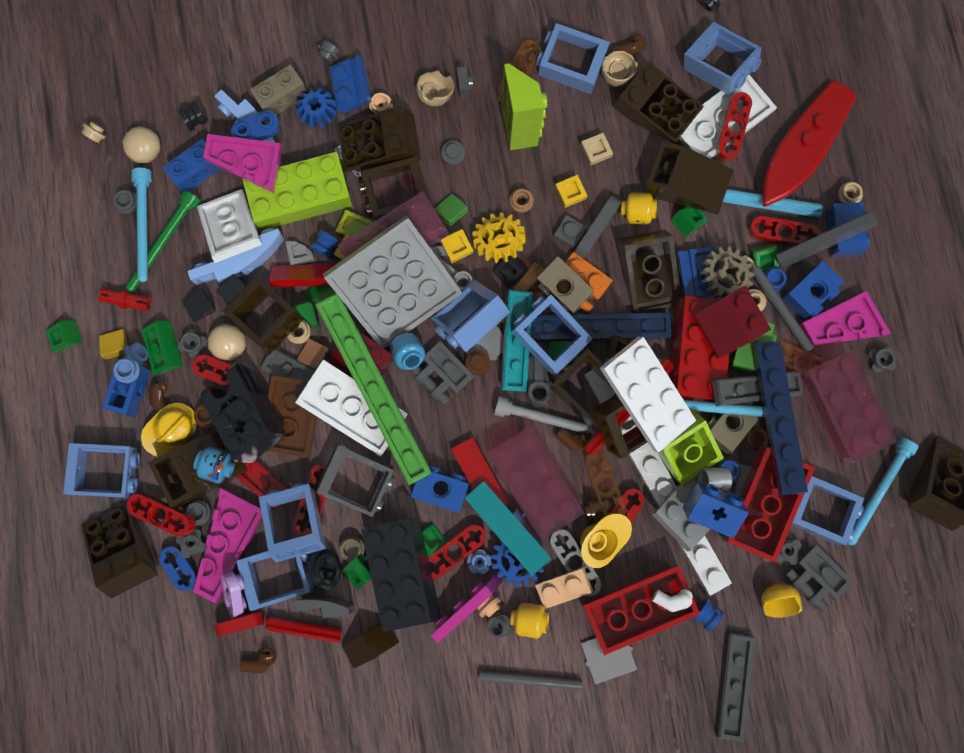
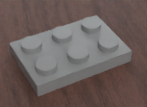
[652,475,732,552]

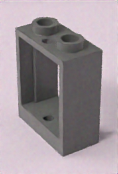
[314,445,395,517]

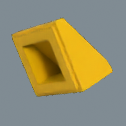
[99,329,128,360]

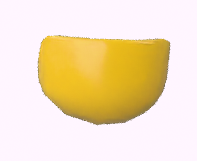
[761,584,802,618]

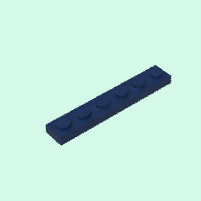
[530,313,671,341]
[753,341,808,496]

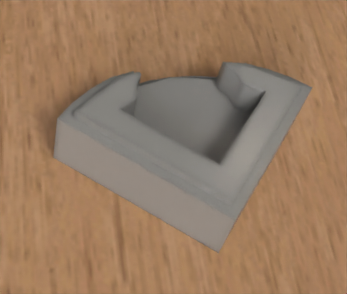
[286,241,315,265]

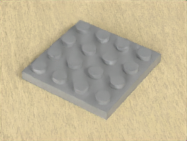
[323,215,463,349]

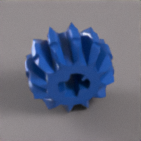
[296,87,337,130]

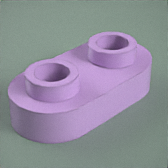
[221,571,246,619]

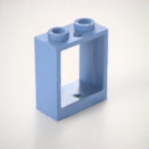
[684,22,761,96]
[536,23,610,94]
[431,279,510,352]
[511,295,593,375]
[63,443,140,498]
[792,476,864,545]
[259,483,326,562]
[236,551,314,611]

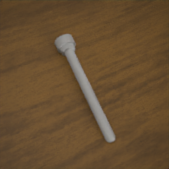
[494,396,599,436]

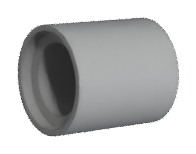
[698,467,732,491]

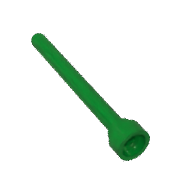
[125,190,201,293]

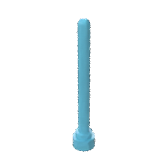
[131,168,152,282]
[684,400,765,417]
[848,437,919,545]

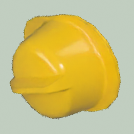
[141,403,197,456]
[580,513,632,568]

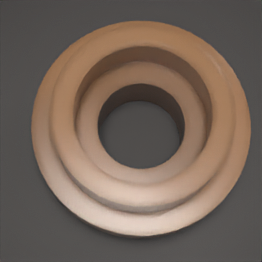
[510,189,534,213]

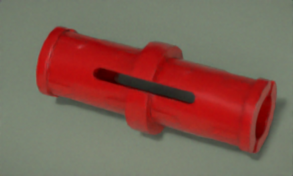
[98,287,152,312]

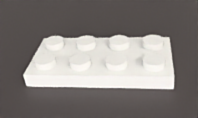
[679,75,777,159]
[600,336,696,452]
[295,360,407,456]

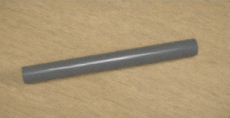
[750,266,814,353]
[479,670,582,690]

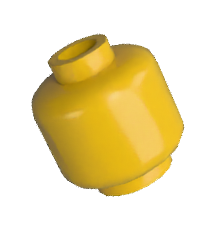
[621,192,657,224]
[510,602,549,639]

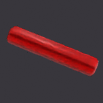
[266,616,342,643]

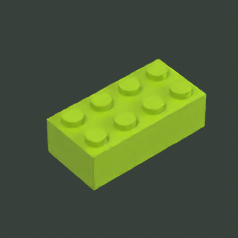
[242,152,353,231]

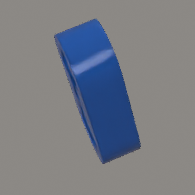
[159,546,198,591]

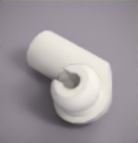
[652,589,693,612]

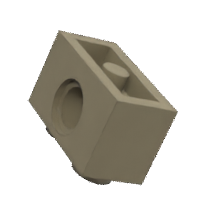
[250,64,307,115]
[537,257,594,314]
[707,402,760,454]

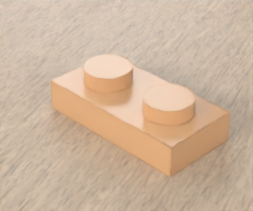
[535,567,593,609]

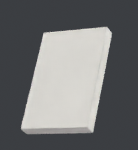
[197,189,262,263]

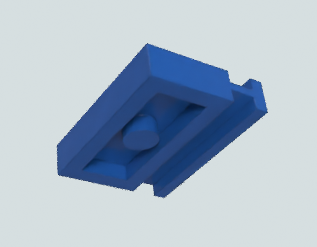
[329,55,372,114]
[676,247,716,298]

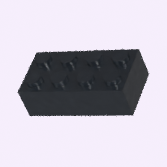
[361,517,441,632]

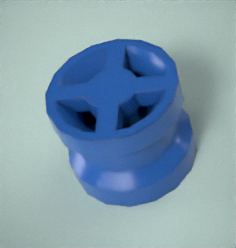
[309,230,340,260]
[692,598,724,632]

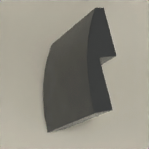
[294,597,355,618]

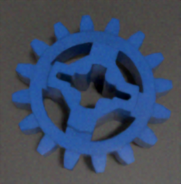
[491,534,545,587]

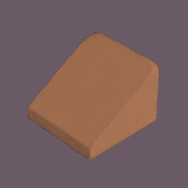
[297,339,330,370]

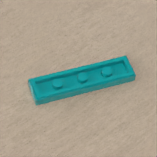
[501,290,533,392]
[465,481,551,576]

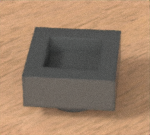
[457,66,474,100]
[553,215,587,250]

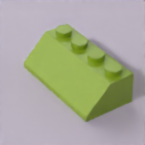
[501,63,547,150]

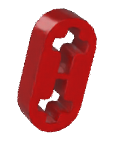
[192,354,232,387]
[608,489,644,523]
[214,611,264,637]

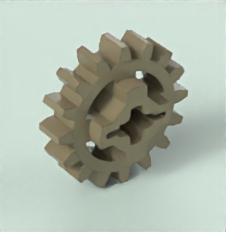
[700,246,754,298]

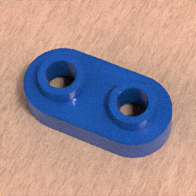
[231,111,280,141]

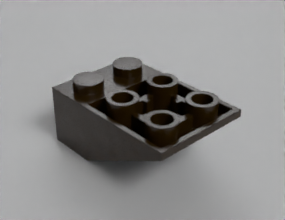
[613,61,704,143]
[338,106,420,172]
[646,141,734,215]
[148,430,247,508]
[81,502,158,599]

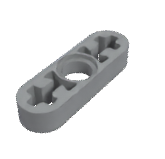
[549,530,601,596]

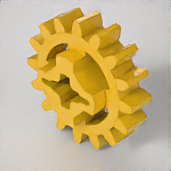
[472,213,526,263]

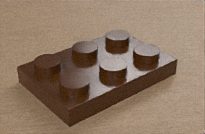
[267,375,317,458]

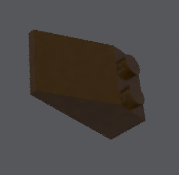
[618,229,681,313]
[908,436,964,531]

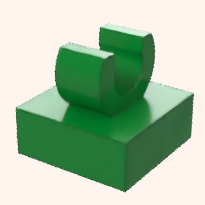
[342,556,371,591]

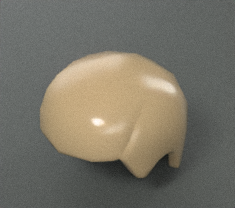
[601,51,638,87]
[415,70,455,107]
[122,126,161,163]
[207,324,246,361]

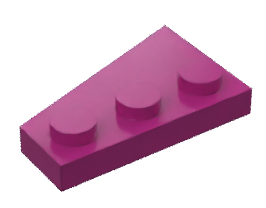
[203,134,282,193]
[800,291,891,346]
[431,573,503,643]

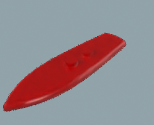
[762,80,857,207]

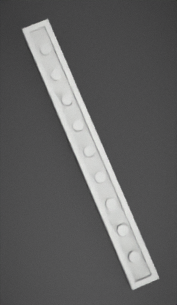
[584,370,732,596]

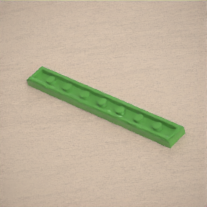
[315,293,432,485]

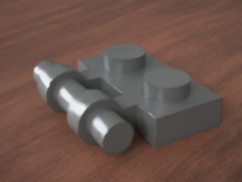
[410,341,474,406]
[785,545,854,612]

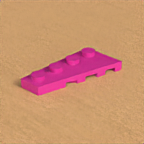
[193,488,263,603]

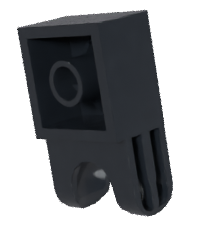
[200,363,287,463]

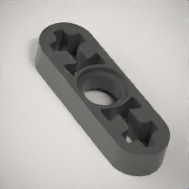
[574,195,622,259]

